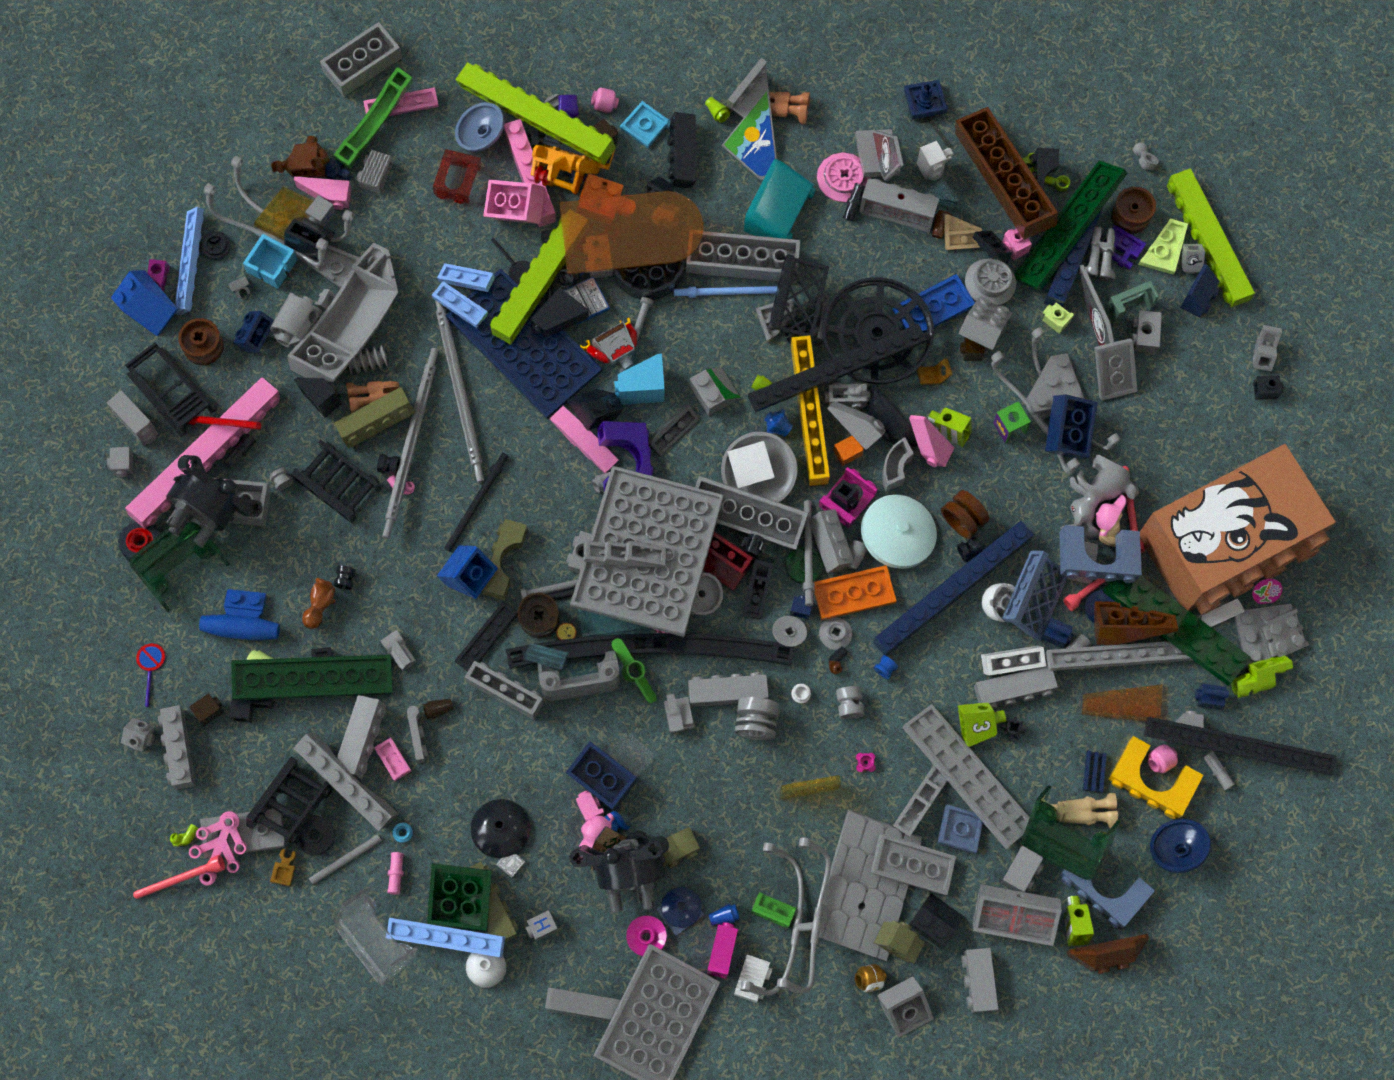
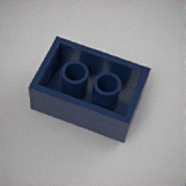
[1045,394,1098,459]
[566,741,639,810]

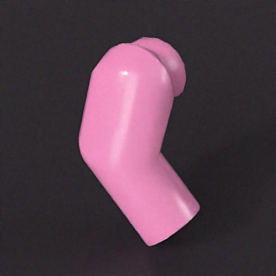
[387,475,415,495]

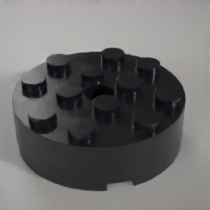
[611,223,685,300]

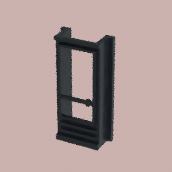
[125,342,217,438]

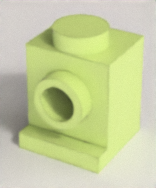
[1042,303,1074,334]

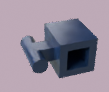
[1042,617,1073,648]
[1195,684,1229,710]

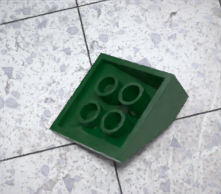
[427,863,492,931]

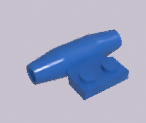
[199,589,280,641]

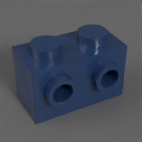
[233,311,274,353]

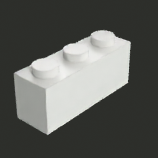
[981,646,1046,675]

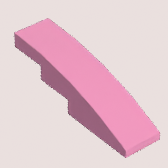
[550,406,618,473]

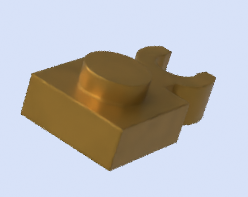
[270,849,296,887]

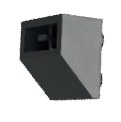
[284,216,335,260]

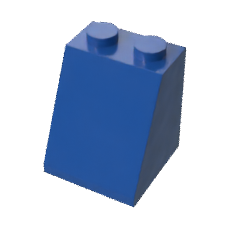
[437,545,498,599]

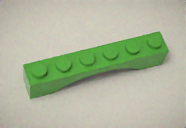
[334,67,413,170]

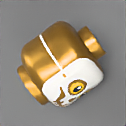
[855,964,886,992]

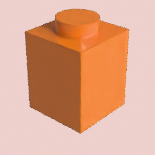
[833,436,864,466]

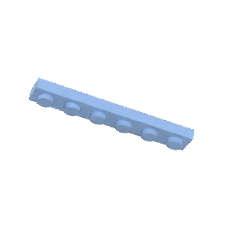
[175,207,204,315]
[386,918,505,957]

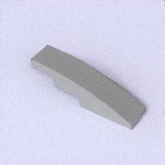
[583,540,666,567]
[893,765,947,837]

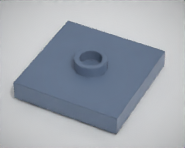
[937,804,983,854]

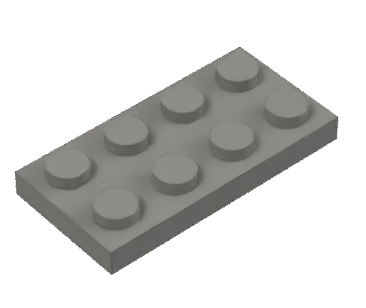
[870,834,956,896]

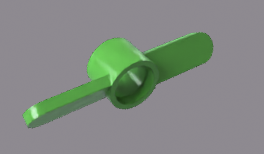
[612,638,657,703]

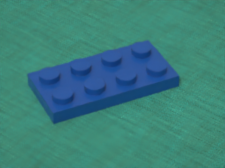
[892,274,975,333]

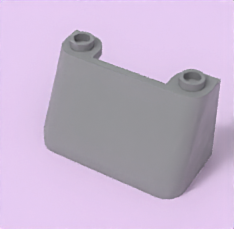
[537,650,620,701]

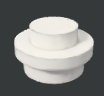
[791,684,811,704]

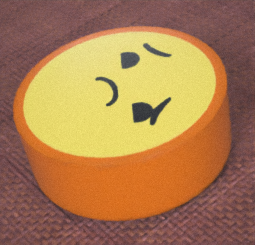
[557,623,576,640]

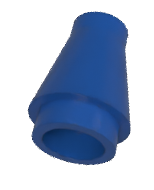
[709,903,740,926]

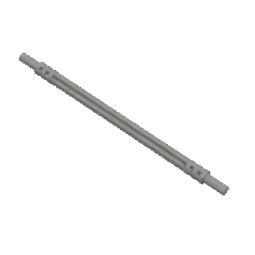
[435,300,485,483]
[382,348,439,539]

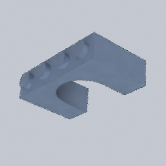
[1060,525,1142,583]
[1060,837,1155,929]

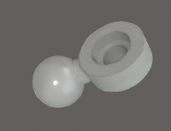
[1133,142,1159,170]

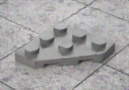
[1026,353,1084,415]
[1234,604,1292,669]

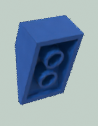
[111,270,178,336]

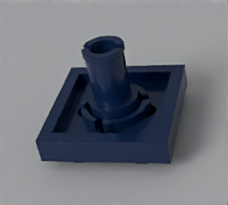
[904,80,948,120]

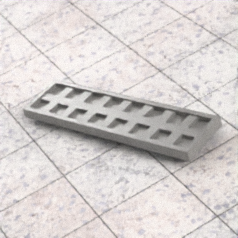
[902,704,1036,849]

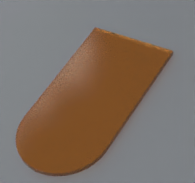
[559,191,704,274]

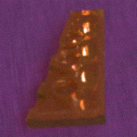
[1081,684,1163,722]

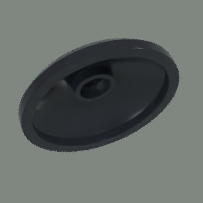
[471,799,531,859]

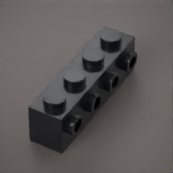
[667,112,696,188]

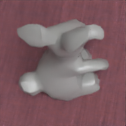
[1060,455,1139,539]

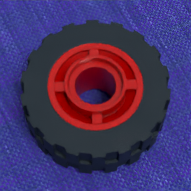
[118,521,163,565]

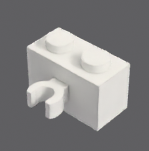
[917,141,953,181]

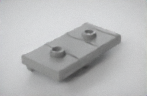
[200,808,285,859]

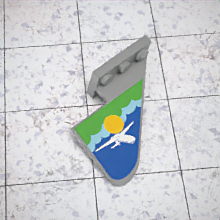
[722,58,777,180]

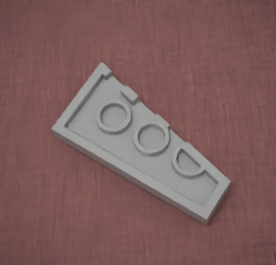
[296,245,360,288]

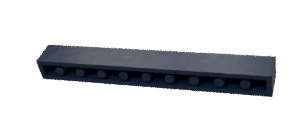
[873,521,1034,656]

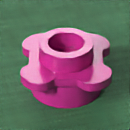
[856,753,876,772]

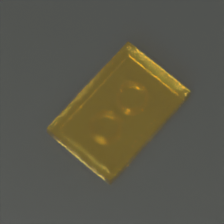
[254,187,313,240]
[779,775,841,800]

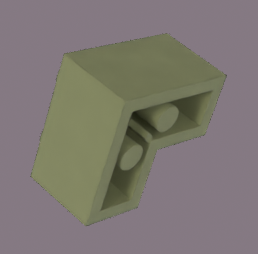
[874,920,925,964]

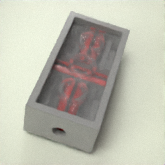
[859,178,939,233]
[973,884,1062,946]

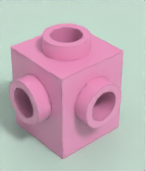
[1002,229,1032,261]

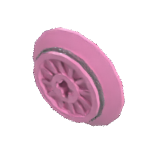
[817,152,871,203]

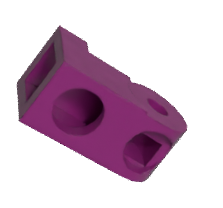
[148,259,170,292]

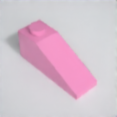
[294,176,351,210]
[909,415,954,467]

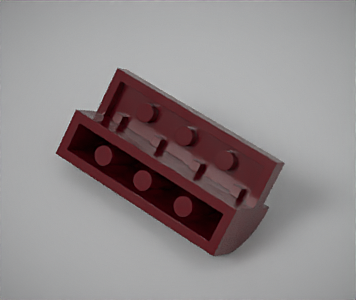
[703,531,755,591]

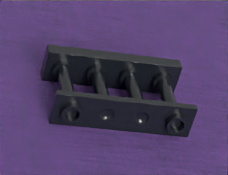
[291,439,381,524]
[246,756,333,849]

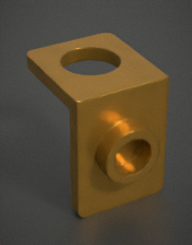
[917,359,952,385]

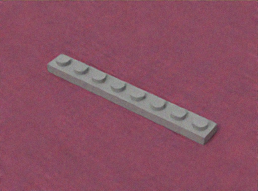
[1045,641,1193,671]

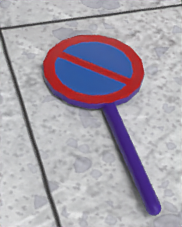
[136,643,165,707]

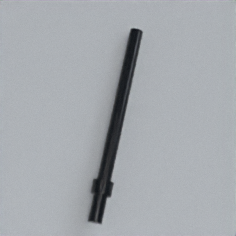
[444,452,509,552]

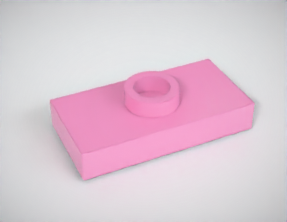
[374,737,411,781]

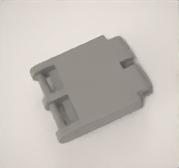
[1259,608,1309,657]

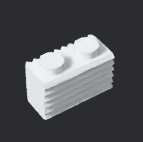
[734,955,772,1003]

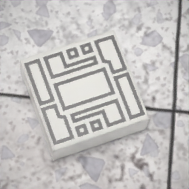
[496,854,525,878]

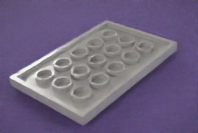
[593,944,720,1080]

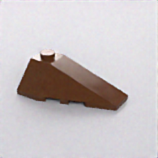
[1094,601,1178,645]

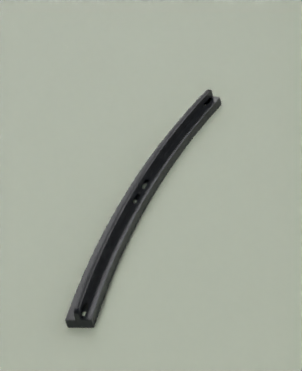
[505,633,795,670]

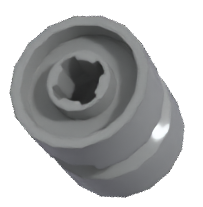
[836,686,865,719]

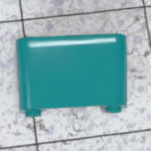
[744,158,816,239]

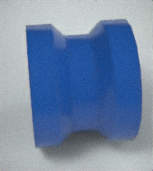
[874,655,898,680]

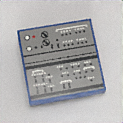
[564,277,610,325]

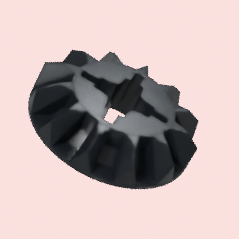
[201,231,231,260]

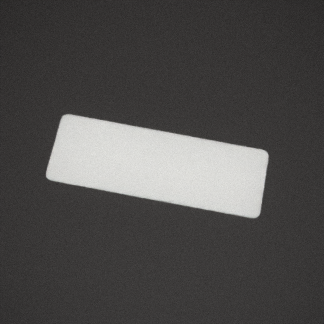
[1201,599,1244,627]

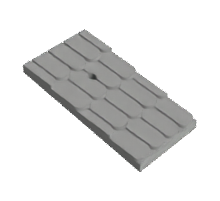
[819,809,922,961]

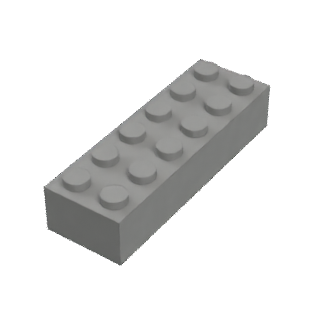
[686,230,800,283]
[695,476,809,550]

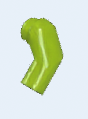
[170,824,199,847]

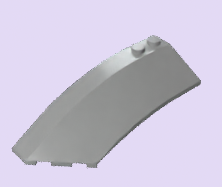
[287,243,398,382]

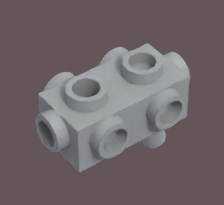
[825,382,870,411]

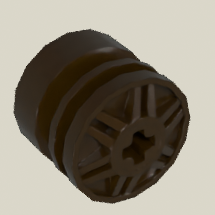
[517,592,560,638]

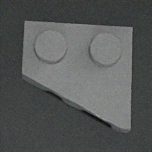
[756,298,797,343]

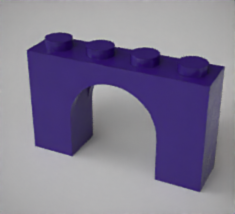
[597,421,653,491]

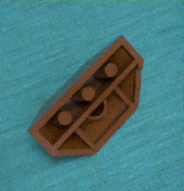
[1067,934,1149,974]

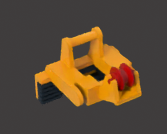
[530,134,615,194]

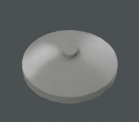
[721,432,798,502]

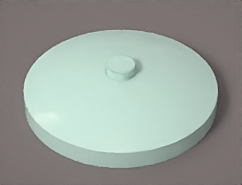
[861,495,937,569]

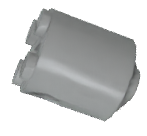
[270,293,323,347]

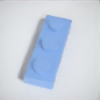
[437,263,495,292]
[432,281,488,328]

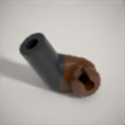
[829,646,848,674]

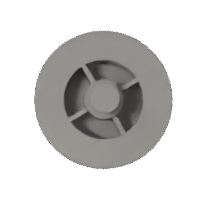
[965,258,1016,306]

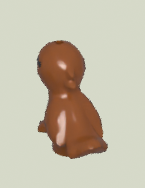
[302,577,336,629]

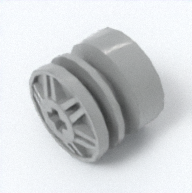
[734,697,779,740]

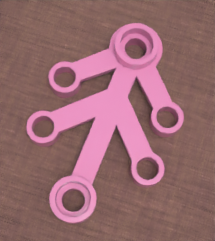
[189,811,247,885]

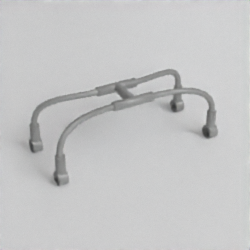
[204,156,355,267]
[991,327,1121,474]
[740,838,831,996]

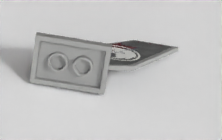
[855,129,903,181]
[1080,265,1137,400]

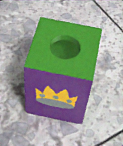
[993,401,1031,443]

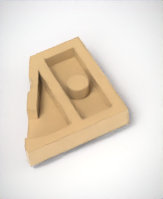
[944,214,982,250]

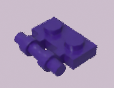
[1100,225,1146,270]

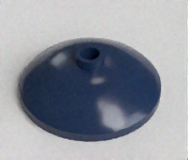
[1150,819,1211,873]

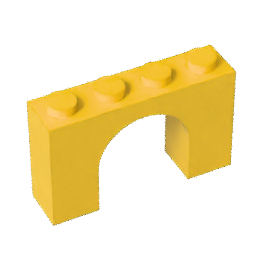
[1108,736,1203,819]

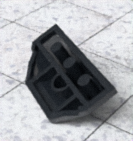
[868,384,918,447]

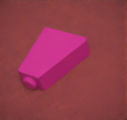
[707,922,738,979]

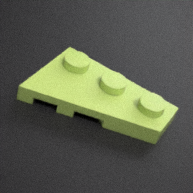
[1138,219,1188,275]

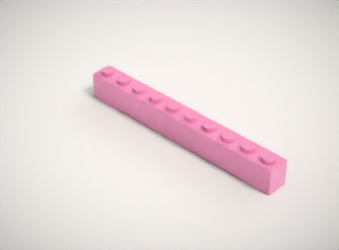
[125,378,280,529]

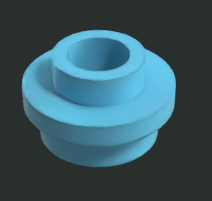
[393,822,413,843]

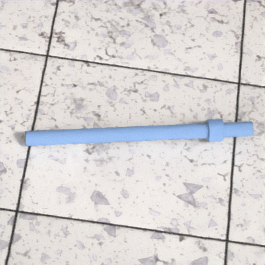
[674,286,778,298]

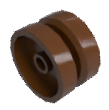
[1111,186,1156,234]
[178,318,224,365]
[941,490,990,539]

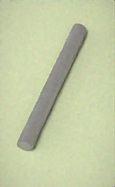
[309,834,382,885]

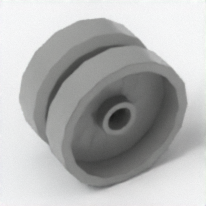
[691,573,723,615]

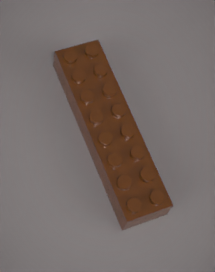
[955,107,1058,240]

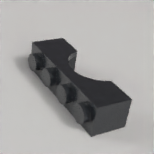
[1031,148,1059,212]

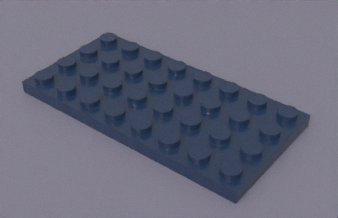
[446,269,602,419]

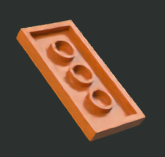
[814,565,897,621]

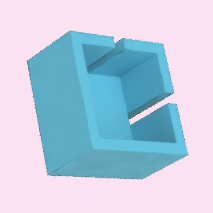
[243,234,298,289]

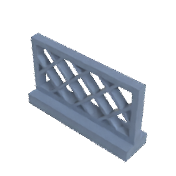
[1002,551,1067,641]

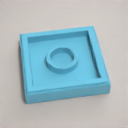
[620,101,668,148]

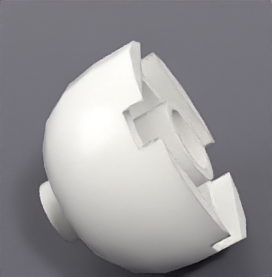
[982,583,1015,622]
[466,953,506,988]

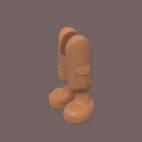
[769,92,810,125]
[346,381,400,413]

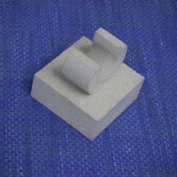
[228,276,250,298]
[314,289,336,312]

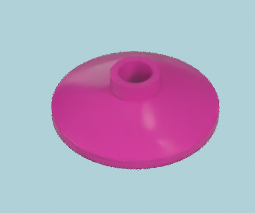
[626,916,667,956]

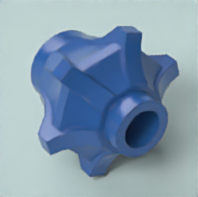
[764,409,793,437]

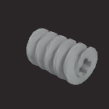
[349,345,388,374]

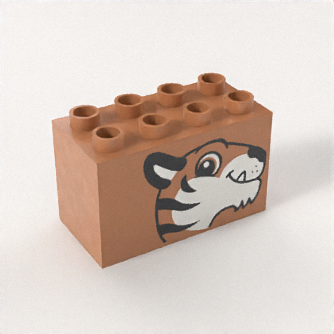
[1140,444,1336,615]

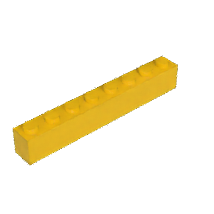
[791,336,830,486]

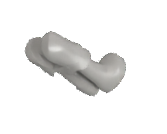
[1080,226,1116,281]

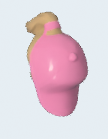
[1096,494,1126,547]

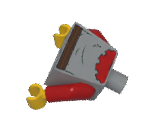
[580,318,637,370]

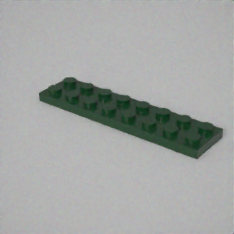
[1014,160,1128,291]
[1102,576,1252,686]
[231,654,392,701]

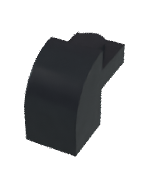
[229,699,274,723]

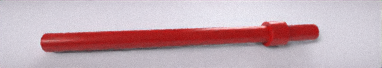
[187,416,262,430]

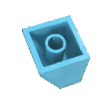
[614,354,665,405]

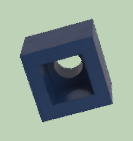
[790,595,812,620]

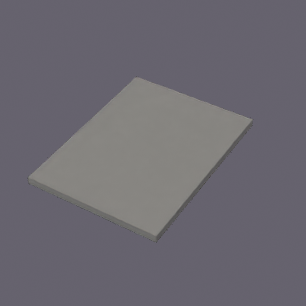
[570,466,724,637]

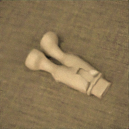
[1049,793,1118,830]

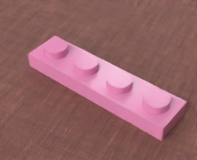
[363,87,439,116]

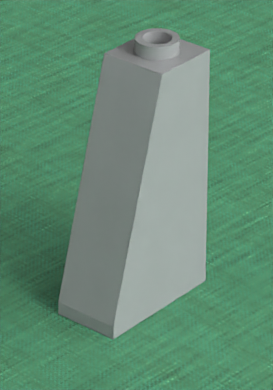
[545,988,621,1021]

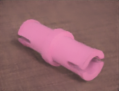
[387,852,404,895]

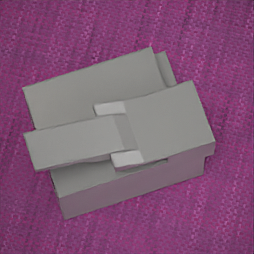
[664,694,694,734]

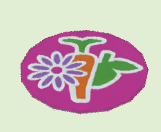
[1252,579,1282,604]

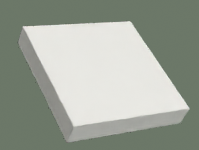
[727,441,775,488]

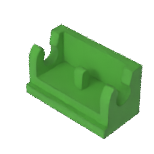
[751,892,796,929]

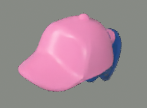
[579,811,630,848]

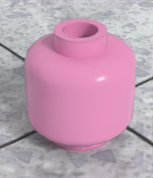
[591,88,619,113]
[1148,744,1178,774]

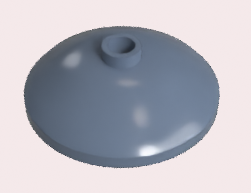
[455,102,505,152]

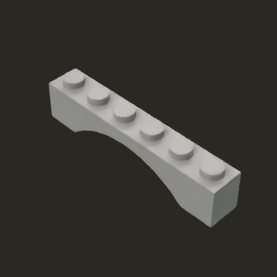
[294,732,399,831]

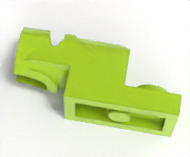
[1231,655,1293,698]

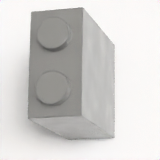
[106,391,158,446]

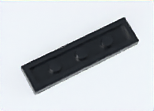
[454,602,518,672]

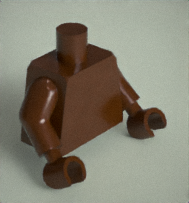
[271,136,330,178]

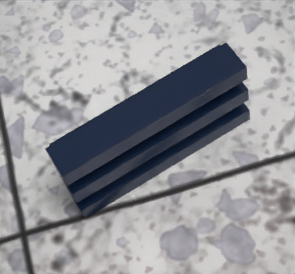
[1082,751,1107,793]

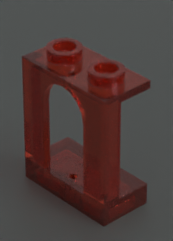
[433,149,482,204]

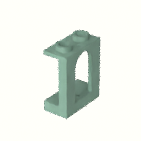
[1105,281,1159,327]

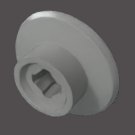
[772,616,807,647]
[819,617,852,650]

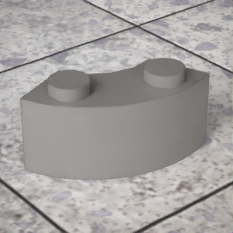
[882,438,914,492]

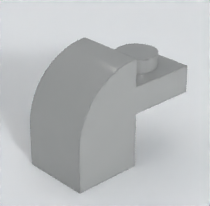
[1253,325,1282,371]

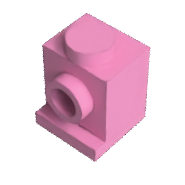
[576,790,605,821]

